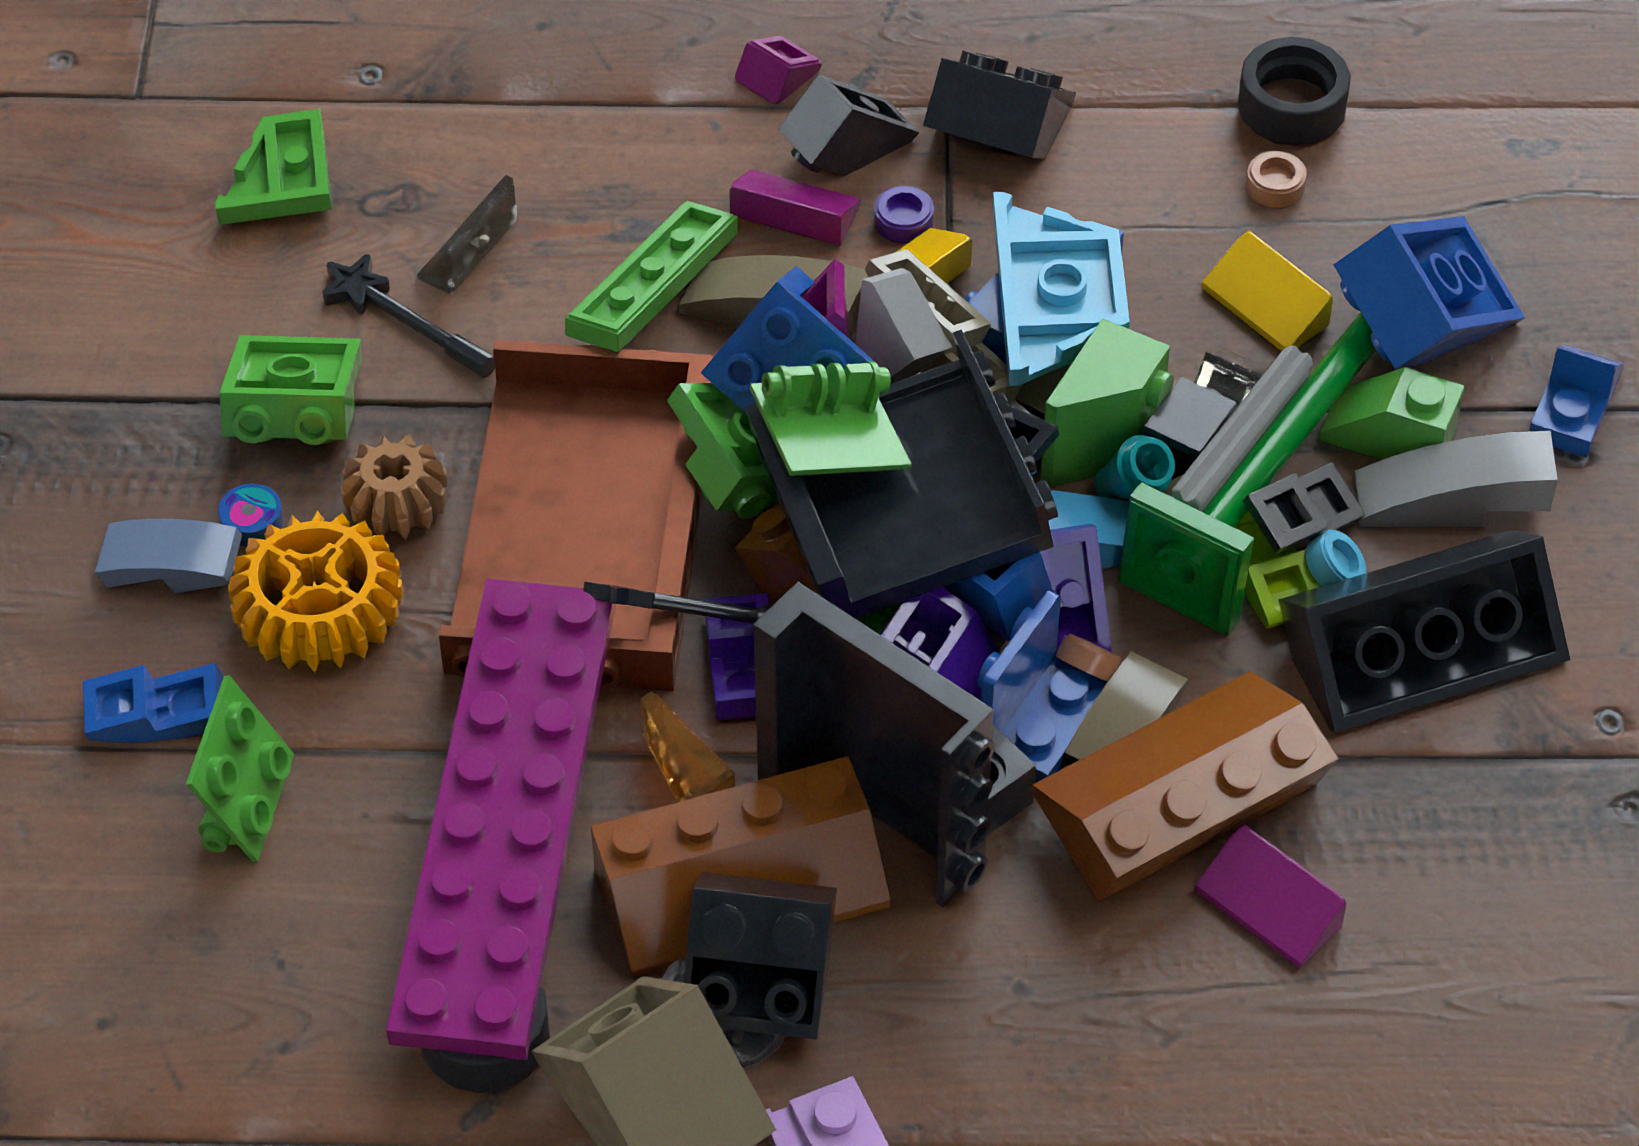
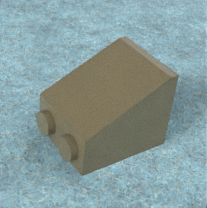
[531,976,776,1146]

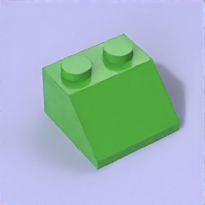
[1041,318,1174,487]

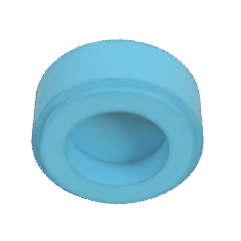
[1305,529,1366,587]

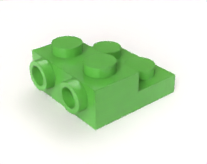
[219,335,362,445]
[667,383,778,519]

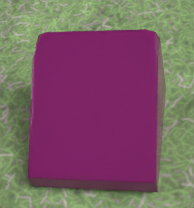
[735,35,822,104]

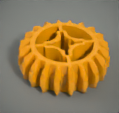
[228,510,403,673]

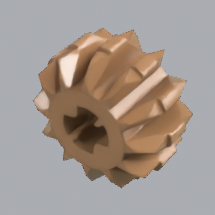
[341,434,448,540]

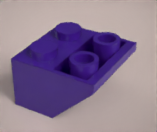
[879,587,1000,701]

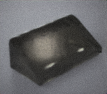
[417,175,517,294]

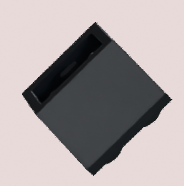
[923,50,1077,158]
[684,872,837,1040]

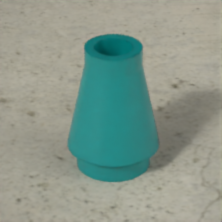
[1094,435,1175,500]

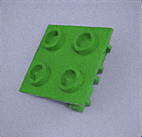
[749,361,912,476]
[186,675,294,862]

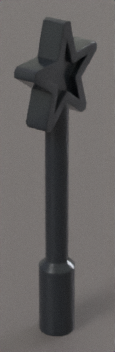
[322,254,495,378]
[583,581,772,624]

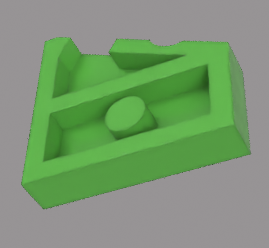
[215,109,332,225]

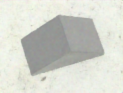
[855,268,953,384]

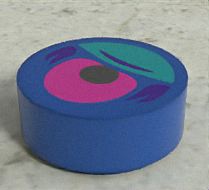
[218,484,284,546]

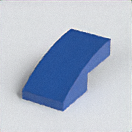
[83,663,224,742]

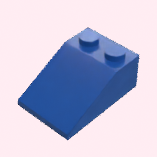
[1333,216,1525,370]

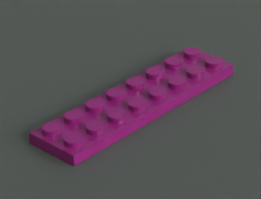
[386,578,616,1060]

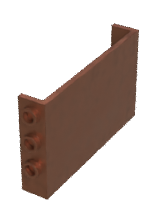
[438,340,715,691]

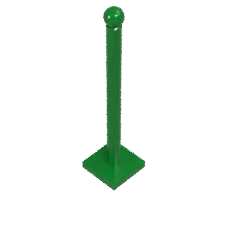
[1118,311,1376,636]

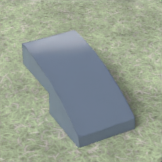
[95,519,242,594]

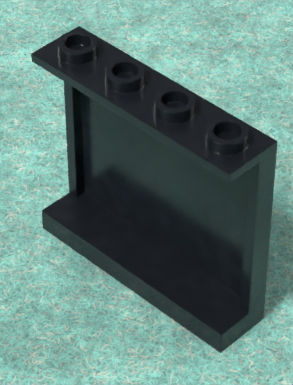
[745,329,1058,618]
[754,582,995,908]

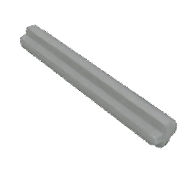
[1171,346,1313,512]

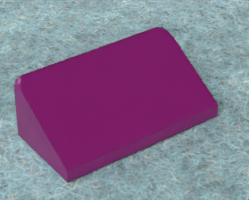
[729,169,861,246]
[1195,825,1347,969]

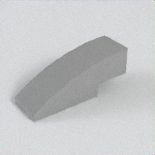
[1354,431,1558,527]

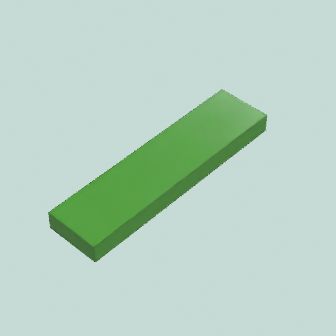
[565,201,738,352]

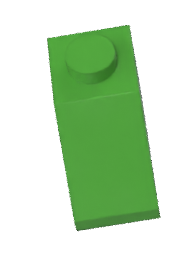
[1319,367,1465,460]

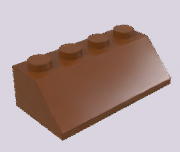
[1030,671,1338,902]
[591,756,891,979]

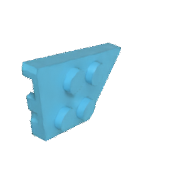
[992,192,1130,386]

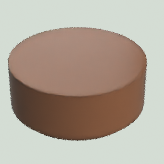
[1246,151,1307,208]
[1055,634,1122,682]

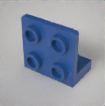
[701,266,873,413]
[977,590,1107,783]

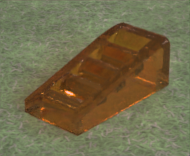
[641,691,735,802]

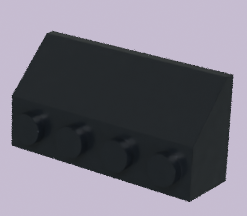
[1278,530,1571,733]

